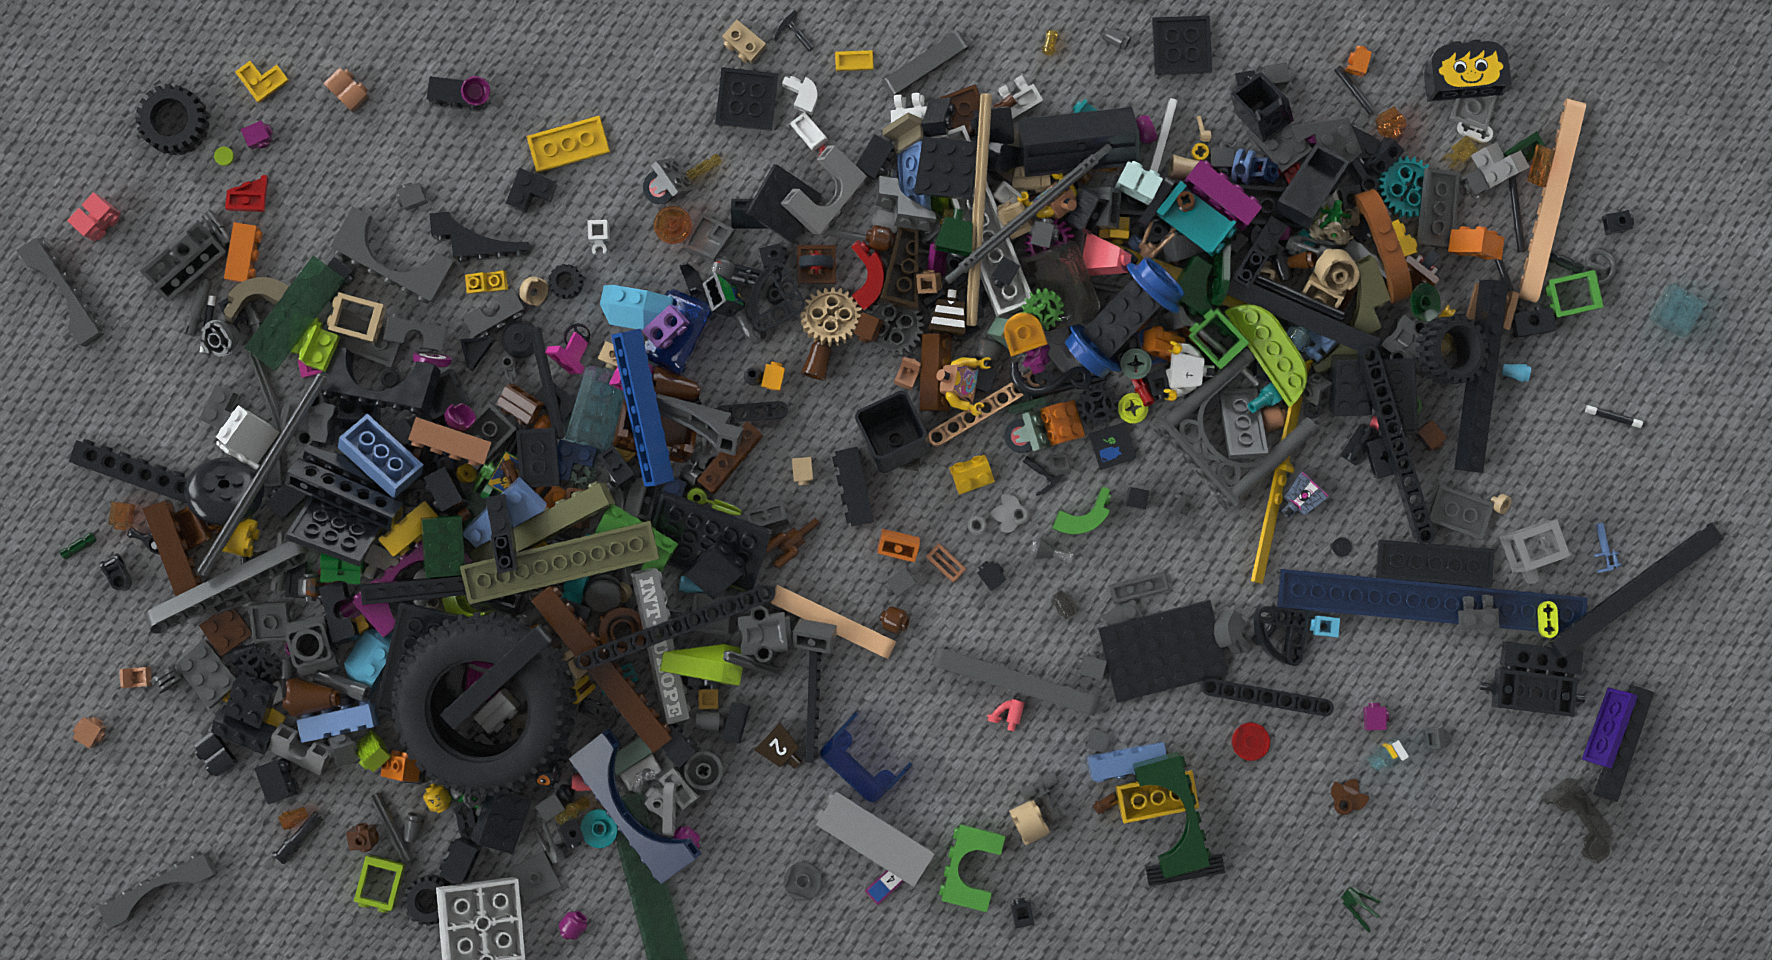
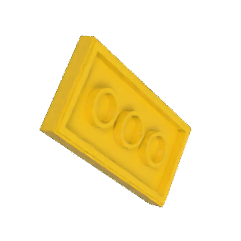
[526,115,610,173]

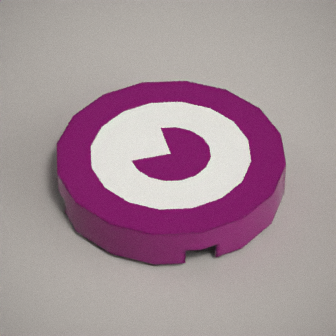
[413,352,452,367]

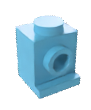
[1310,616,1340,638]

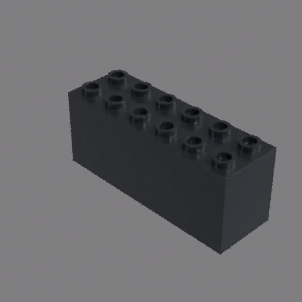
[1018,107,1140,177]

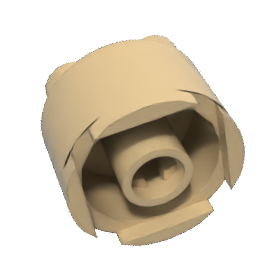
[1314,249,1360,294]
[1009,800,1050,846]

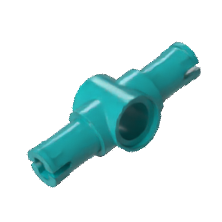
[1247,383,1283,413]

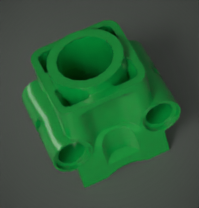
[320,553,365,584]

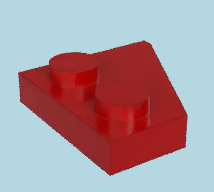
[225,175,268,212]

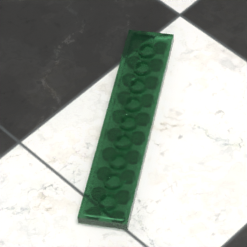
[615,790,688,960]

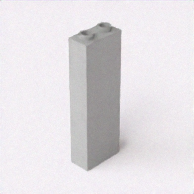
[815,791,935,887]

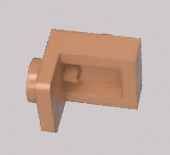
[894,357,921,391]
[120,667,152,688]

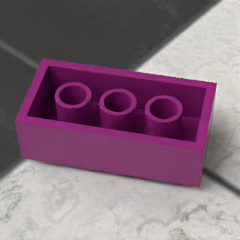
[1183,159,1262,231]

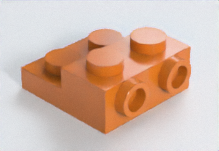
[1040,400,1085,446]

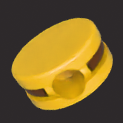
[571,675,596,704]

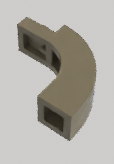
[224,277,289,324]

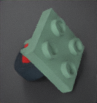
[1004,411,1053,453]

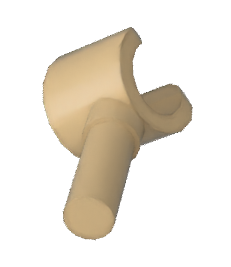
[1196,116,1211,142]

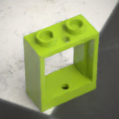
[354,854,406,913]

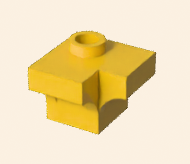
[1098,217,1130,245]

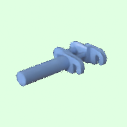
[1594,523,1622,573]

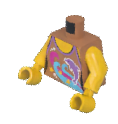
[1017,173,1077,219]
[936,357,991,416]

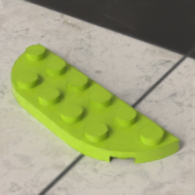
[1224,304,1307,407]

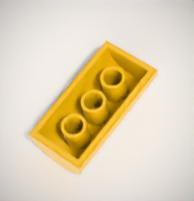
[1116,770,1199,824]

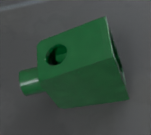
[933,209,972,257]

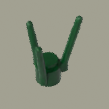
[1341,886,1380,932]

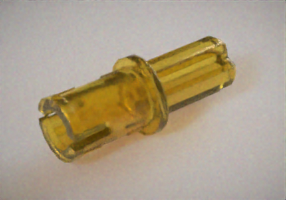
[555,796,590,825]

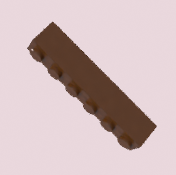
[143,500,203,596]

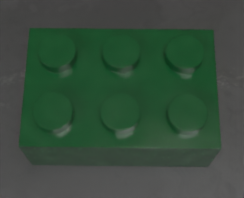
[420,515,465,578]

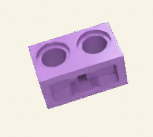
[642,305,690,349]

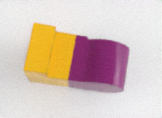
[340,597,372,634]

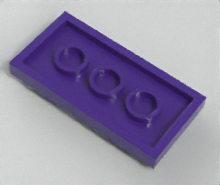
[1582,687,1638,769]

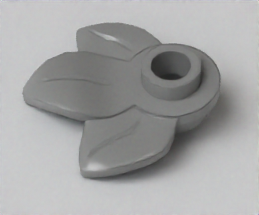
[990,494,1029,533]

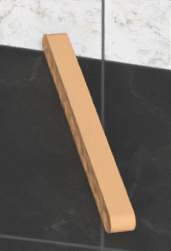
[1519,99,1586,303]

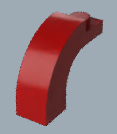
[851,240,886,310]

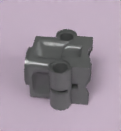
[1379,315,1428,375]
[280,393,339,448]
[738,606,793,662]
[285,613,340,678]

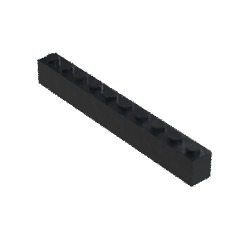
[1454,279,1509,473]

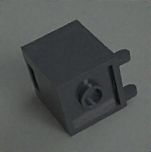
[1230,72,1294,143]

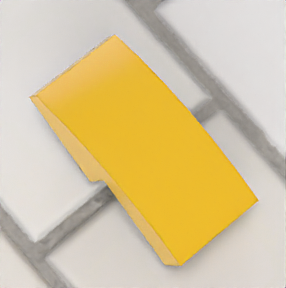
[465,270,508,294]

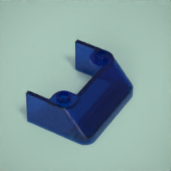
[820,711,912,802]

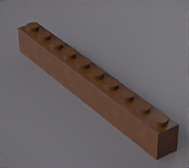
[531,585,672,753]

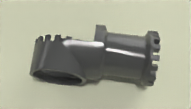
[732,308,767,344]

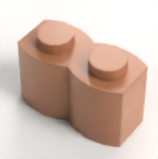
[323,68,369,113]

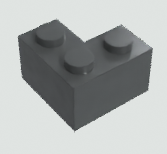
[199,385,238,429]

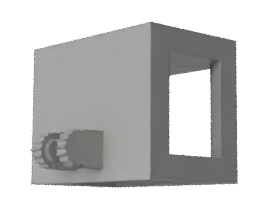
[1499,519,1570,584]

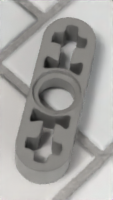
[663,782,676,836]

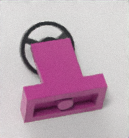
[545,323,591,374]

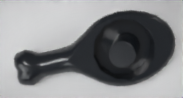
[127,528,160,555]

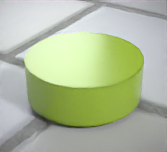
[214,146,235,166]

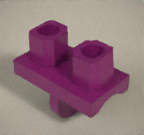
[1023,344,1050,374]

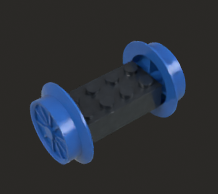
[1065,257,1185,378]

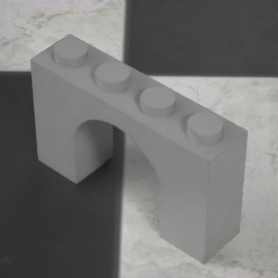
[781,146,867,234]

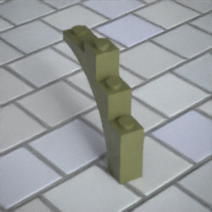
[1311,254,1391,373]

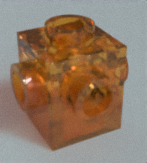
[1374,106,1406,139]

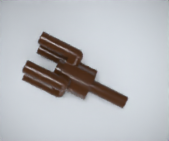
[766,518,820,569]

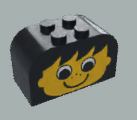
[1424,40,1512,102]

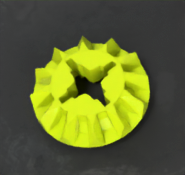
[1118,393,1148,423]

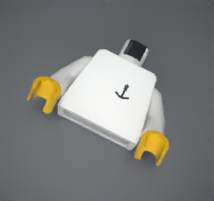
[1164,341,1214,401]

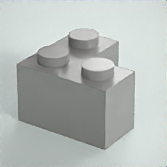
[1471,142,1530,189]

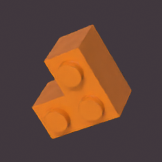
[1448,226,1505,260]

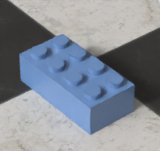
[338,414,423,498]

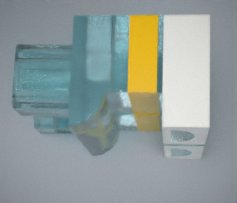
[1367,738,1409,771]

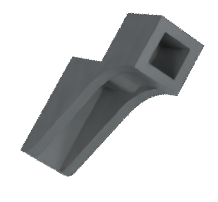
[875,176,936,231]

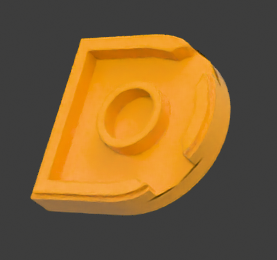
[1004,312,1048,357]

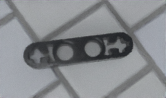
[715,401,788,423]

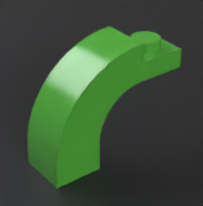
[1052,487,1111,535]

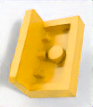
[949,455,995,495]

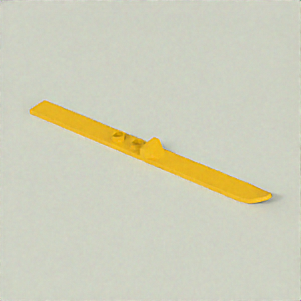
[1251,360,1313,584]

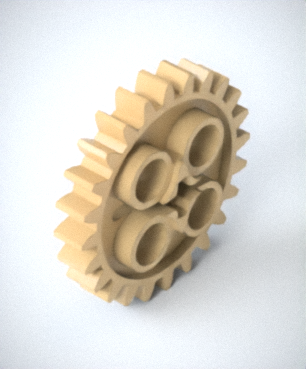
[800,287,862,346]

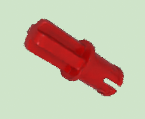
[1130,370,1155,407]

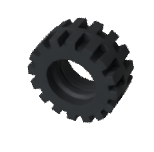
[548,264,584,299]

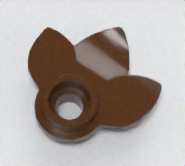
[1331,779,1369,815]

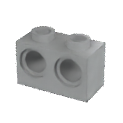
[659,766,703,810]

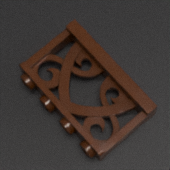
[698,422,763,495]

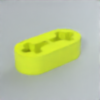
[1538,601,1558,638]

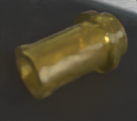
[1041,30,1059,56]

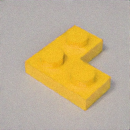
[235,61,289,103]

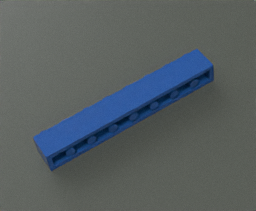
[611,328,674,487]

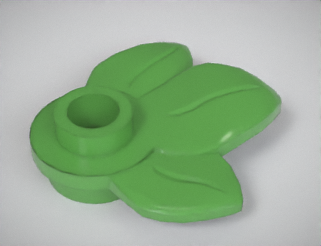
[472,461,496,493]

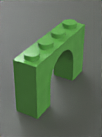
[594,505,678,574]
[939,824,1006,912]

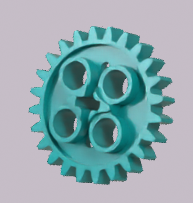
[1377,156,1429,218]

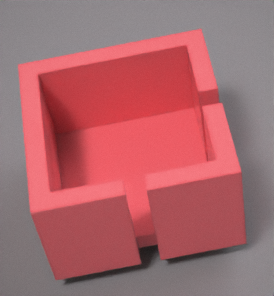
[67,192,121,241]

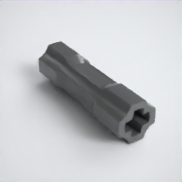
[313,670,372,702]

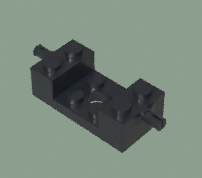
[1480,668,1585,717]

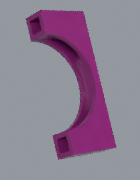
[352,540,473,638]

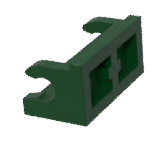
[1503,131,1546,163]

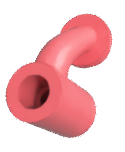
[987,699,1025,732]

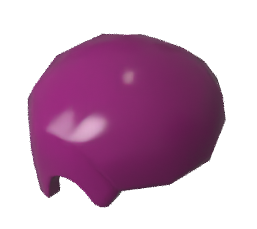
[461,76,491,106]
[1136,115,1158,144]
[444,403,476,431]

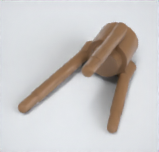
[1138,221,1176,260]

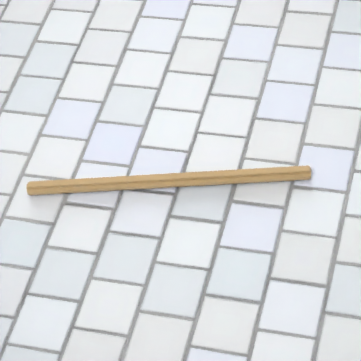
[965,93,992,326]

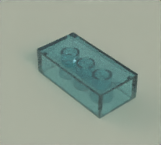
[565,365,624,451]

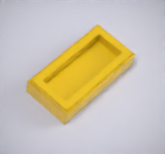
[835,50,874,71]

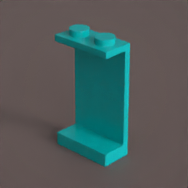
[1157,181,1237,256]

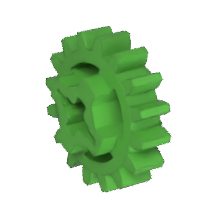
[1021,288,1064,330]

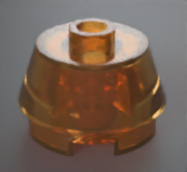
[654,206,692,244]

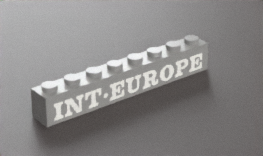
[631,567,691,725]

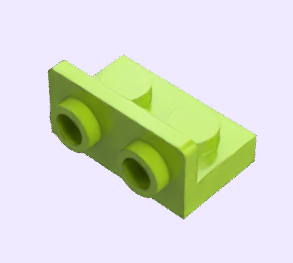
[299,325,341,372]

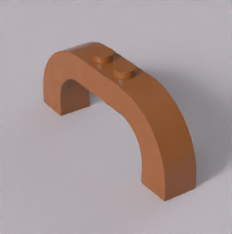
[1352,189,1412,304]

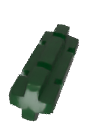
[59,532,97,559]

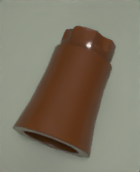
[800,339,833,381]

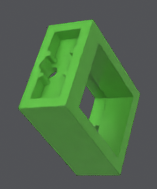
[1545,270,1603,319]
[1189,308,1249,369]

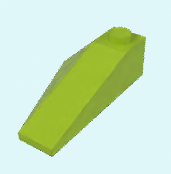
[660,644,743,686]

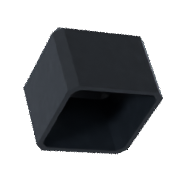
[855,390,931,474]

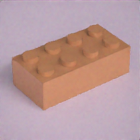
[408,417,491,467]

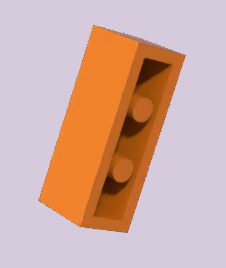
[224,222,262,283]

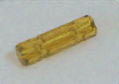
[686,154,722,180]

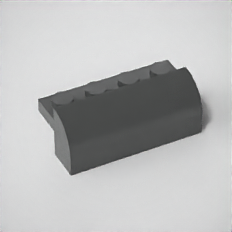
[140,220,226,302]

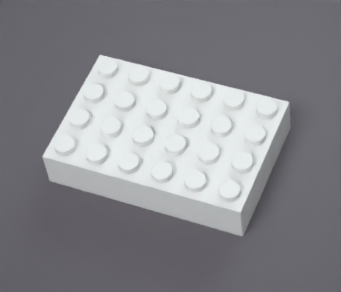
[436,877,525,960]

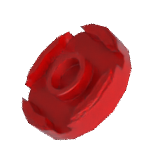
[1232,722,1270,761]

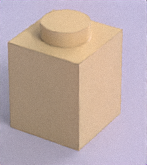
[792,457,813,486]

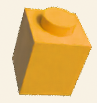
[761,362,786,392]

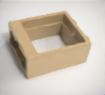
[327,293,387,343]

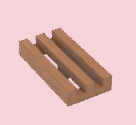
[926,543,966,583]

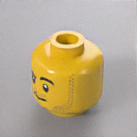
[423,783,452,813]

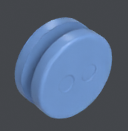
[1232,148,1257,185]

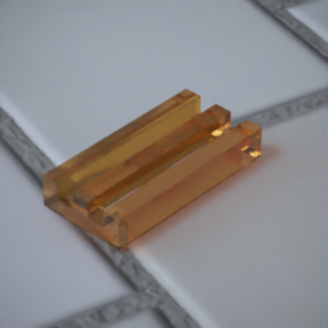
[1527,144,1555,187]

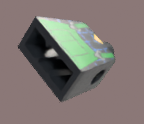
[702,273,746,317]

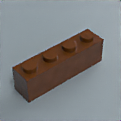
[919,333,952,412]

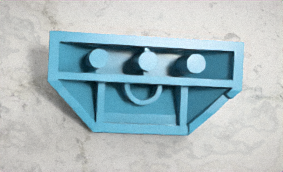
[600,285,674,330]
[344,629,393,700]

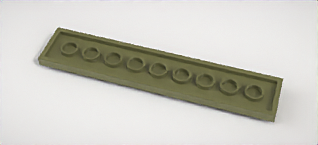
[460,521,660,604]

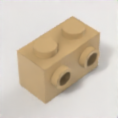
[722,19,766,64]

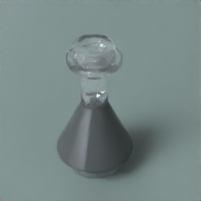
[1029,537,1074,564]

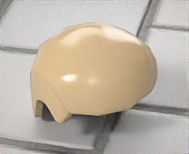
[519,277,549,306]

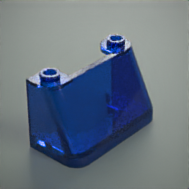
[644,288,713,376]

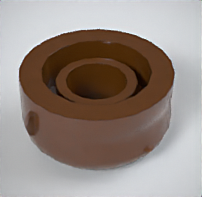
[597,606,644,655]

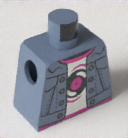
[1281,471,1329,519]

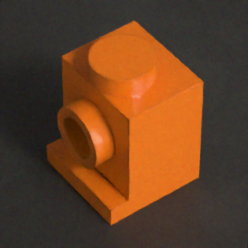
[1345,46,1372,77]

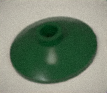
[1410,283,1441,322]

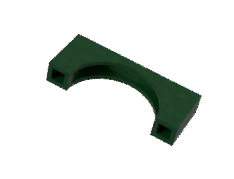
[1176,256,1288,357]
[1133,751,1212,879]

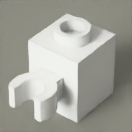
[588,220,610,255]

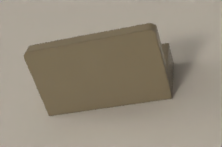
[882,112,923,154]

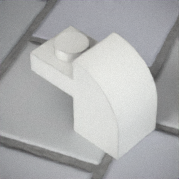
[782,76,818,115]

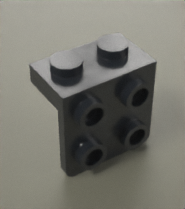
[970,106,1015,145]

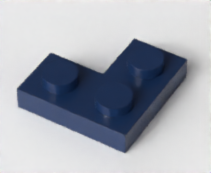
[557,439,598,481]

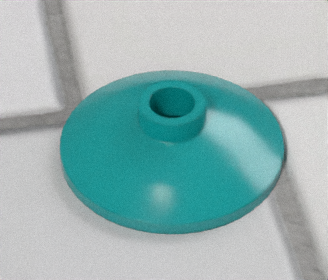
[580,809,618,848]

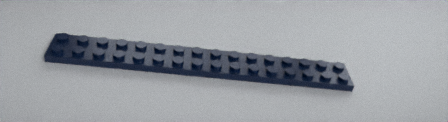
[1277,569,1588,633]

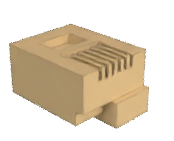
[997,201,1034,240]

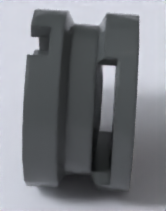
[150,666,182,694]

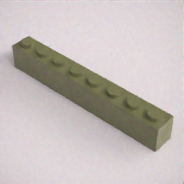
[469,481,615,563]

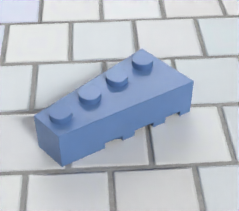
[463,477,547,547]
[297,700,381,743]
[1087,742,1166,782]

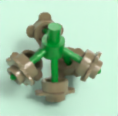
[1309,200,1360,245]

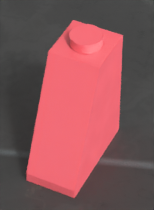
[1080,233,1131,276]

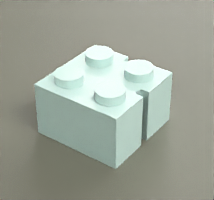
[1115,161,1163,205]

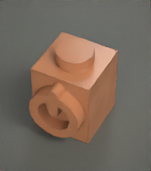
[73,716,107,748]

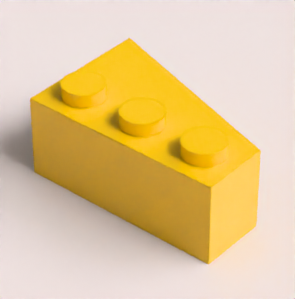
[378,501,439,557]

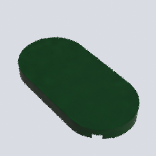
[1207,237,1231,306]

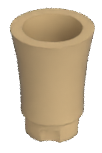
[1168,154,1199,180]

